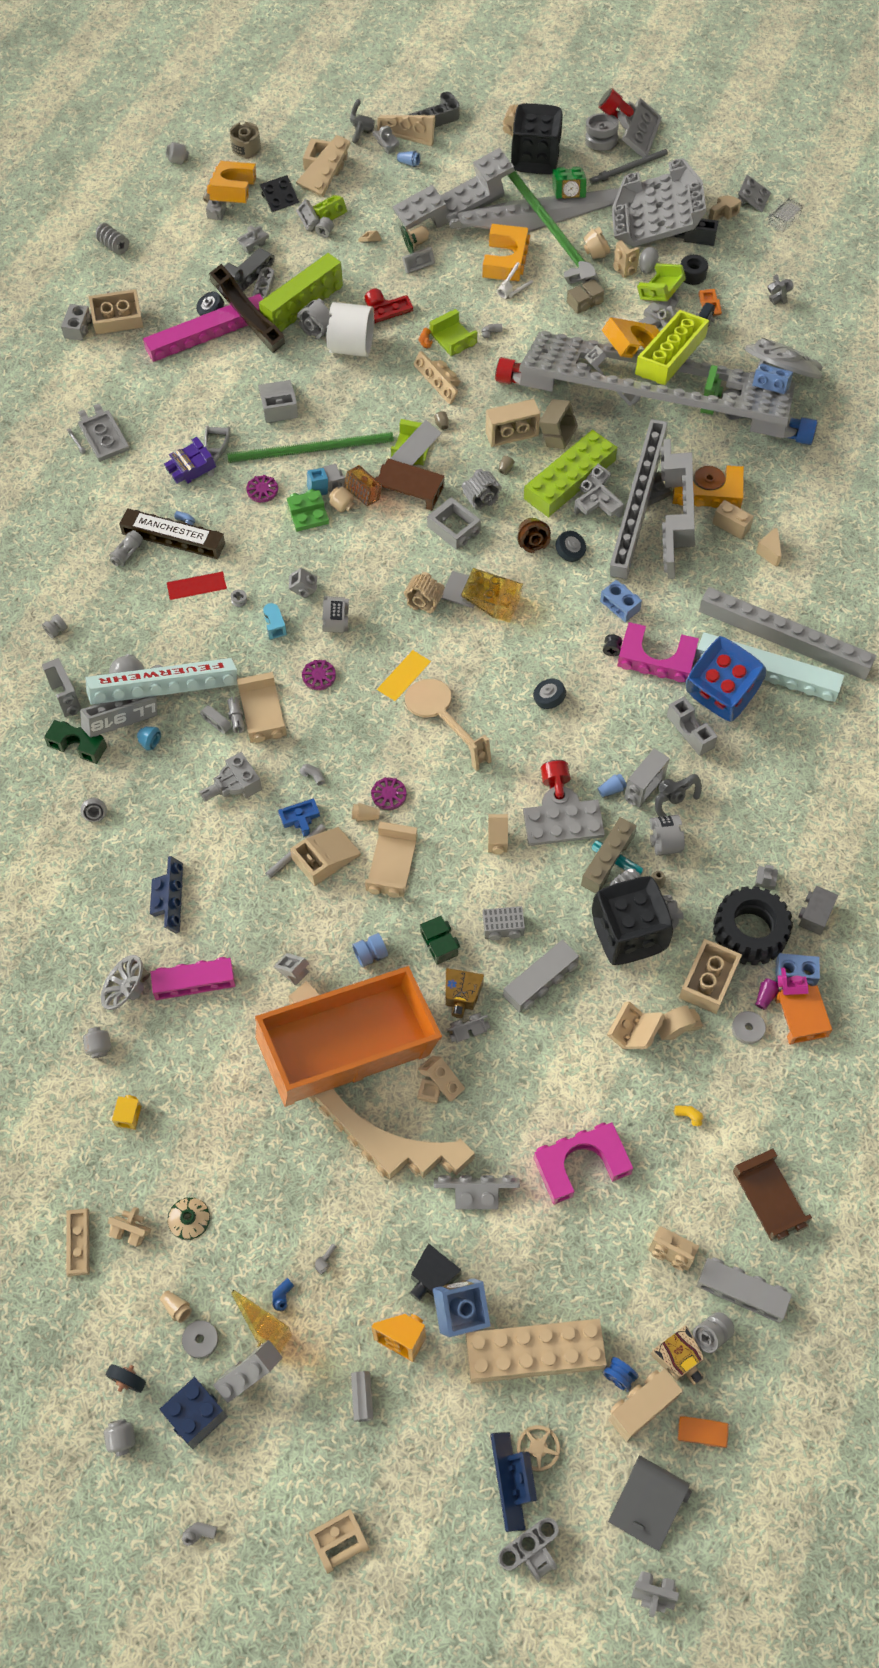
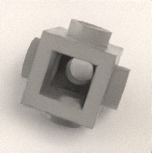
[289,568,317,598]

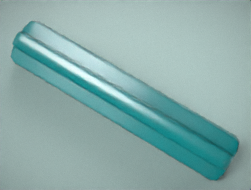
[591,840,644,875]

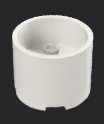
[327,302,374,357]

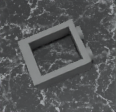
[427,497,481,550]
[624,749,670,808]

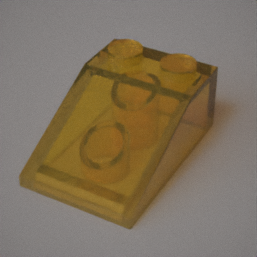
[231,1290,293,1354]

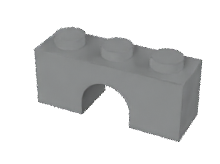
[667,696,718,756]
[213,1339,283,1403]

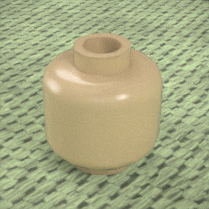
[329,487,354,513]

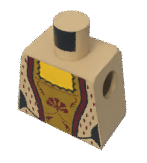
[650,1325,705,1385]

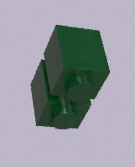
[420,915,460,965]

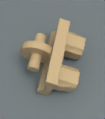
[108,1207,152,1247]

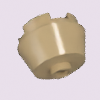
[583,227,611,259]

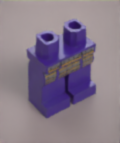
[164,436,216,484]

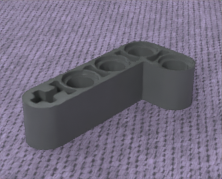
[409,92,460,127]
[224,248,275,291]

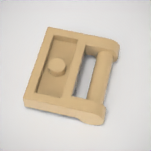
[308,1509,370,1574]

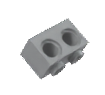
[61,304,92,341]

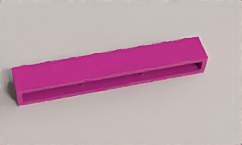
[143,293,263,362]

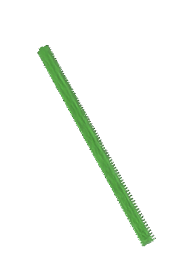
[507,171,584,268]
[227,432,394,463]

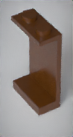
[373,458,445,511]
[733,1148,812,1241]

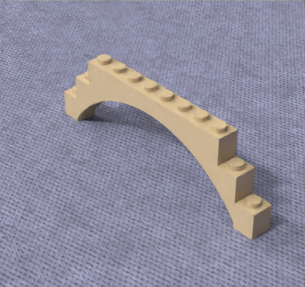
[288,981,475,1180]

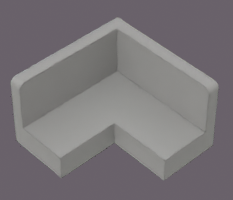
[574,483,624,518]

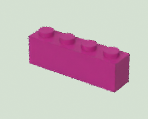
[150,957,236,1001]

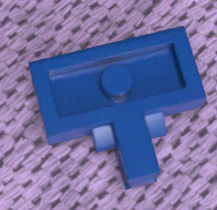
[278,798,320,837]

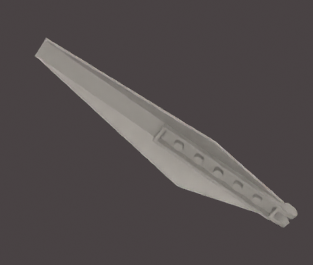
[446,188,620,232]

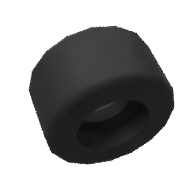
[680,254,709,285]

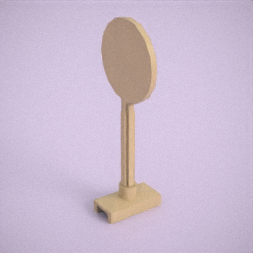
[405,679,492,771]

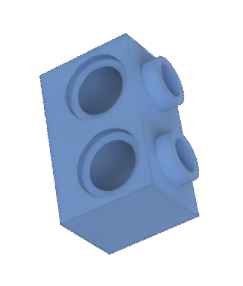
[752,363,793,394]
[600,580,642,622]
[776,953,820,986]

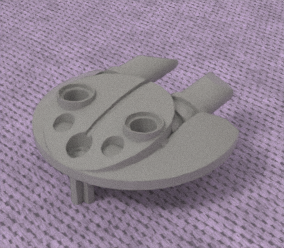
[745,338,823,379]

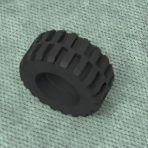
[713,886,793,965]

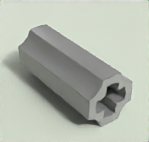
[351,1371,373,1422]

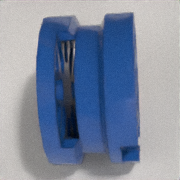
[602,1357,639,1392]

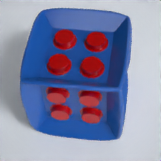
[686,636,766,722]

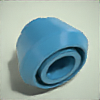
[137,726,161,751]

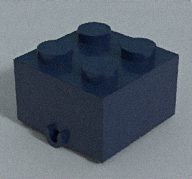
[159,1376,228,1449]

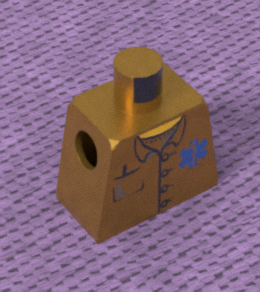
[446,968,484,1018]

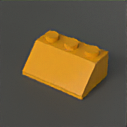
[371,1314,426,1362]

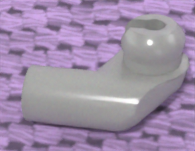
[182,1522,218,1546]

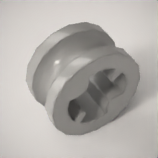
[231,589,247,607]

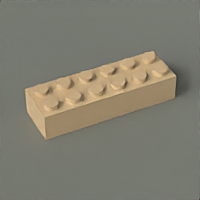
[466,1319,606,1384]

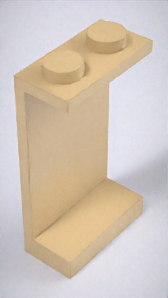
[237,672,287,743]
[365,822,418,898]

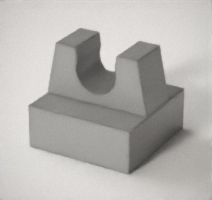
[755,864,778,890]

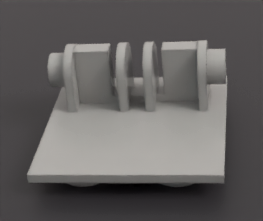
[738,175,771,212]
[441,571,485,608]

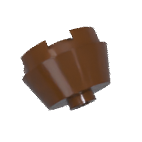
[517,518,551,553]

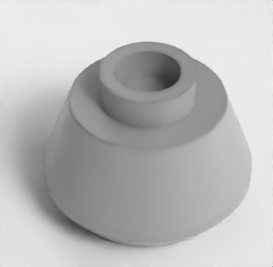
[80,797,107,822]

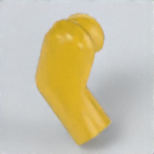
[674,1105,704,1126]

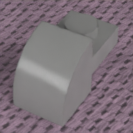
[564,261,599,284]

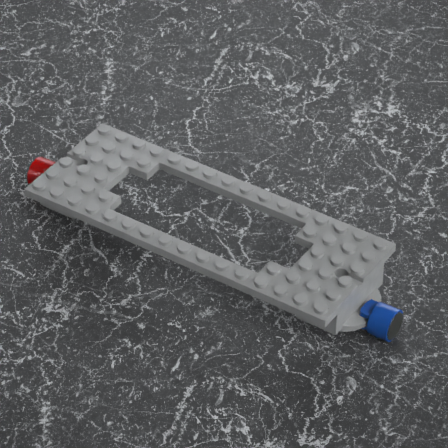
[495,331,818,445]

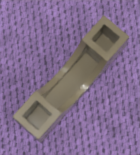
[581,817,637,894]

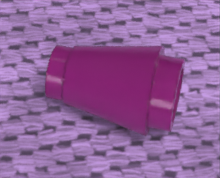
[755,978,780,1010]

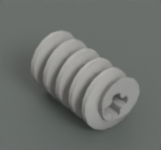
[96,223,129,255]

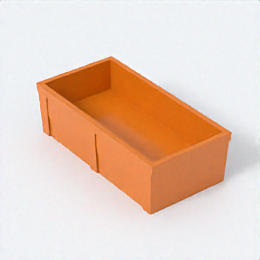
[255,966,442,1107]

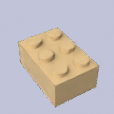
[88,289,144,335]
[485,399,540,447]
[679,938,742,1014]
[608,1368,683,1442]

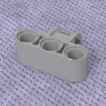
[498,1518,559,1583]

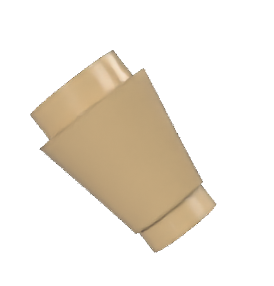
[352,803,380,821]
[160,1290,192,1323]

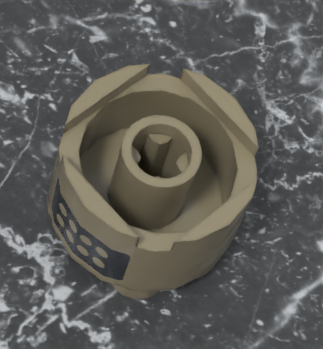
[230,122,261,159]

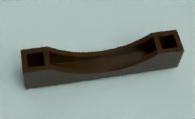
[209,263,285,353]

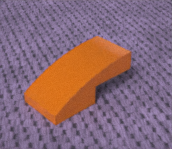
[698,289,722,316]
[678,1416,729,1448]

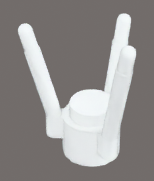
[497,262,533,299]

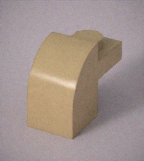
[657,1005,703,1040]

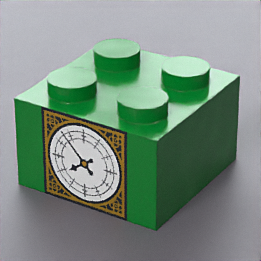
[552,166,587,199]

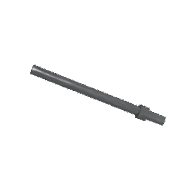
[589,149,668,184]

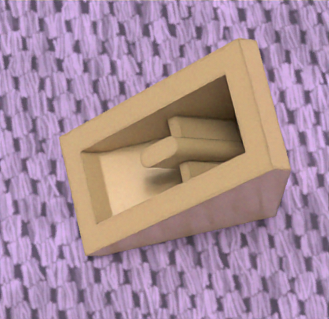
[756,528,781,566]

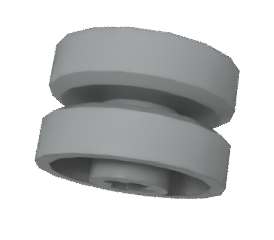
[585,113,619,151]

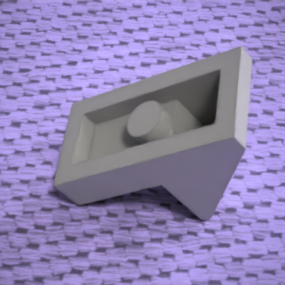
[274,953,309,985]

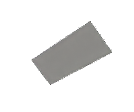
[390,420,442,465]

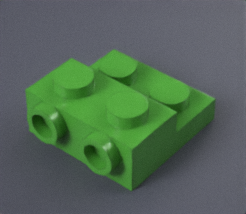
[700,365,723,415]
[287,489,329,532]

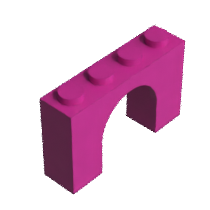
[617,622,699,682]
[534,1122,633,1205]

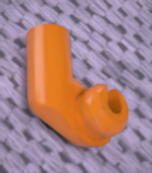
[418,328,433,349]

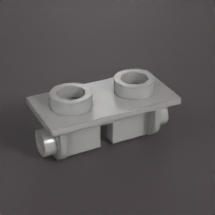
[446,1013,490,1043]

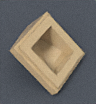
[358,230,382,242]

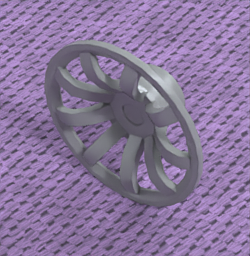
[101,955,144,1010]

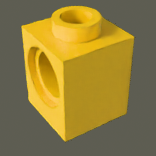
[112,1095,142,1130]

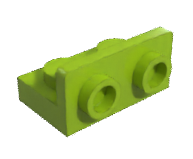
[312,195,347,221]

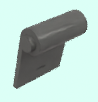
[608,1455,692,1551]

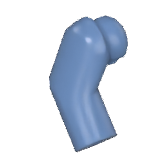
[174,511,195,525]

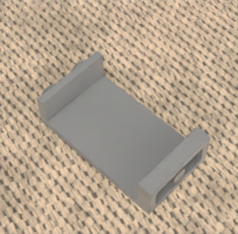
[585,345,640,406]

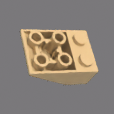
[290,827,361,887]

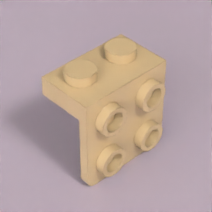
[607,1001,665,1049]

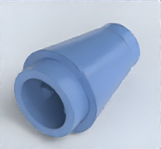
[397,151,420,167]
[597,774,627,798]

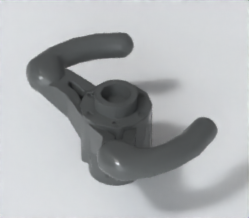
[350,99,375,143]
[655,774,702,817]

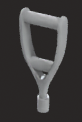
[204,425,231,476]

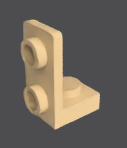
[418,1055,465,1101]

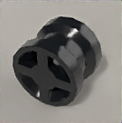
[603,634,622,657]

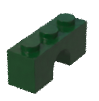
[44,720,107,764]

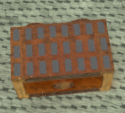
[344,465,382,507]

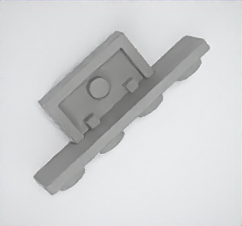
[434,1175,520,1209]

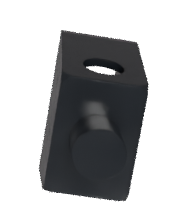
[410,1244,461,1302]

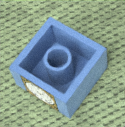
[433,1278,491,1337]

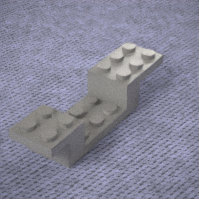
[392,148,515,230]
[660,439,695,579]

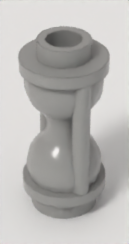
[109,531,143,566]

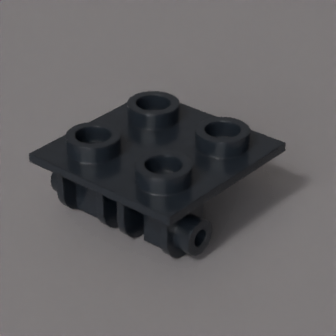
[260,175,300,212]

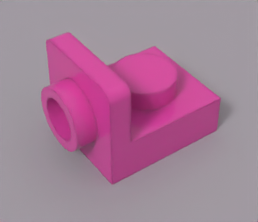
[777,968,808,995]

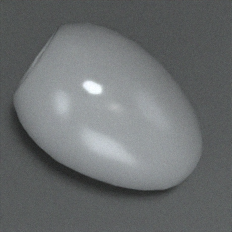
[639,247,659,273]

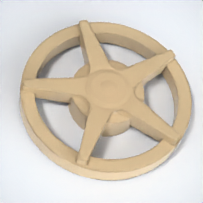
[517,1425,560,1471]

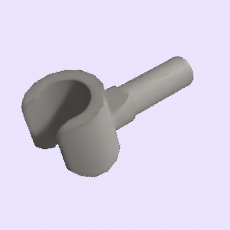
[315,1244,337,1274]

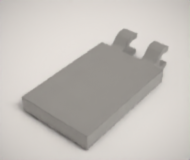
[78,404,130,462]

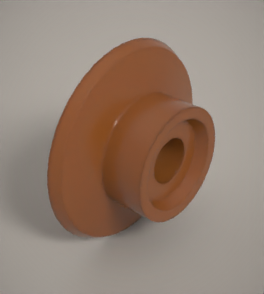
[694,466,725,490]

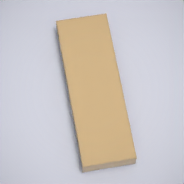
[66,1208,90,1277]

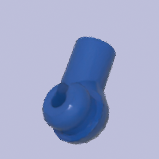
[272,1278,294,1311]

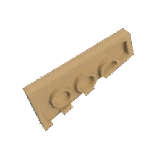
[377,115,435,146]
[296,135,351,197]

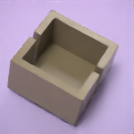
[539,399,578,449]

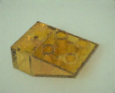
[461,568,523,623]

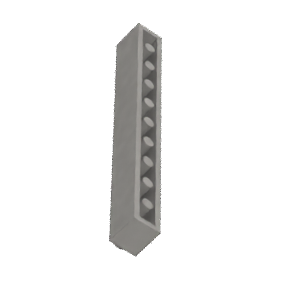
[610,419,668,579]
[699,587,877,680]

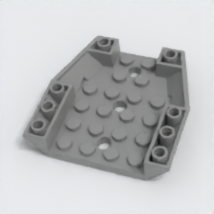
[612,158,707,247]

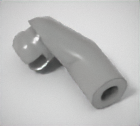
[481,324,502,338]
[300,764,325,786]

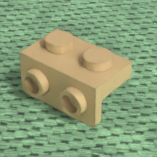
[613,240,640,278]

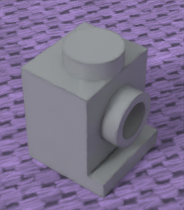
[206,196,227,220]
[323,464,346,493]

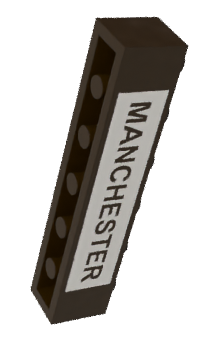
[119,508,225,560]

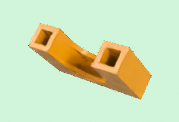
[207,161,256,203]
[482,224,531,281]
[602,317,660,358]
[672,463,744,509]

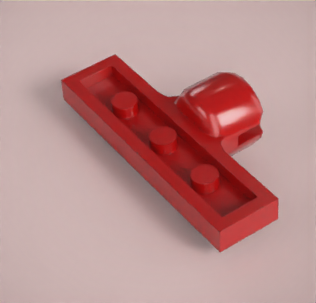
[364,288,413,324]

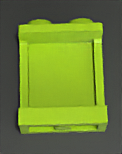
[637,263,686,302]

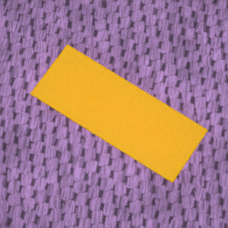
[376,650,431,701]

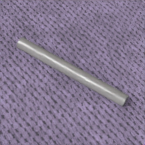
[265,824,326,879]

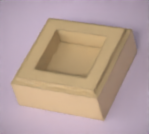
[417,1078,441,1104]

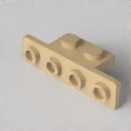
[414,351,461,404]

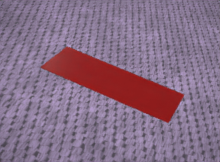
[166,571,227,600]

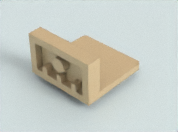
[648,1226,699,1271]

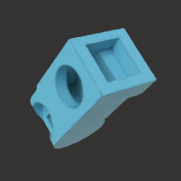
[263,603,287,640]

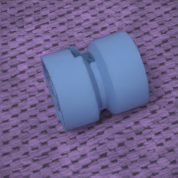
[352,933,388,968]

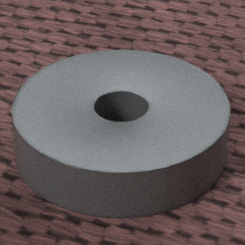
[732,1011,766,1044]
[182,1321,219,1359]

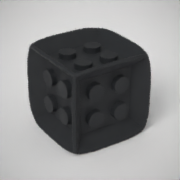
[511,103,563,174]
[592,876,673,965]

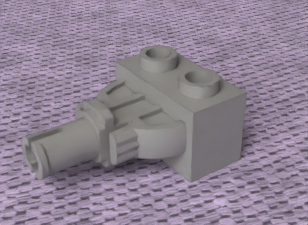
[199,752,262,802]

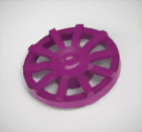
[246,475,278,503]
[302,660,336,690]
[371,777,407,810]

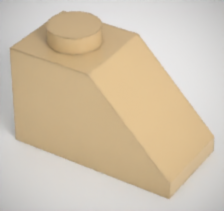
[488,814,508,854]

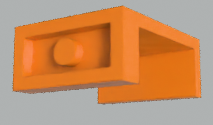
[775,985,832,1045]

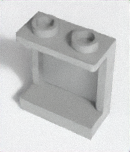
[42,658,81,717]

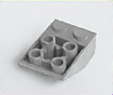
[258,380,298,423]

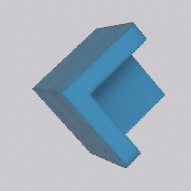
[307,468,328,495]

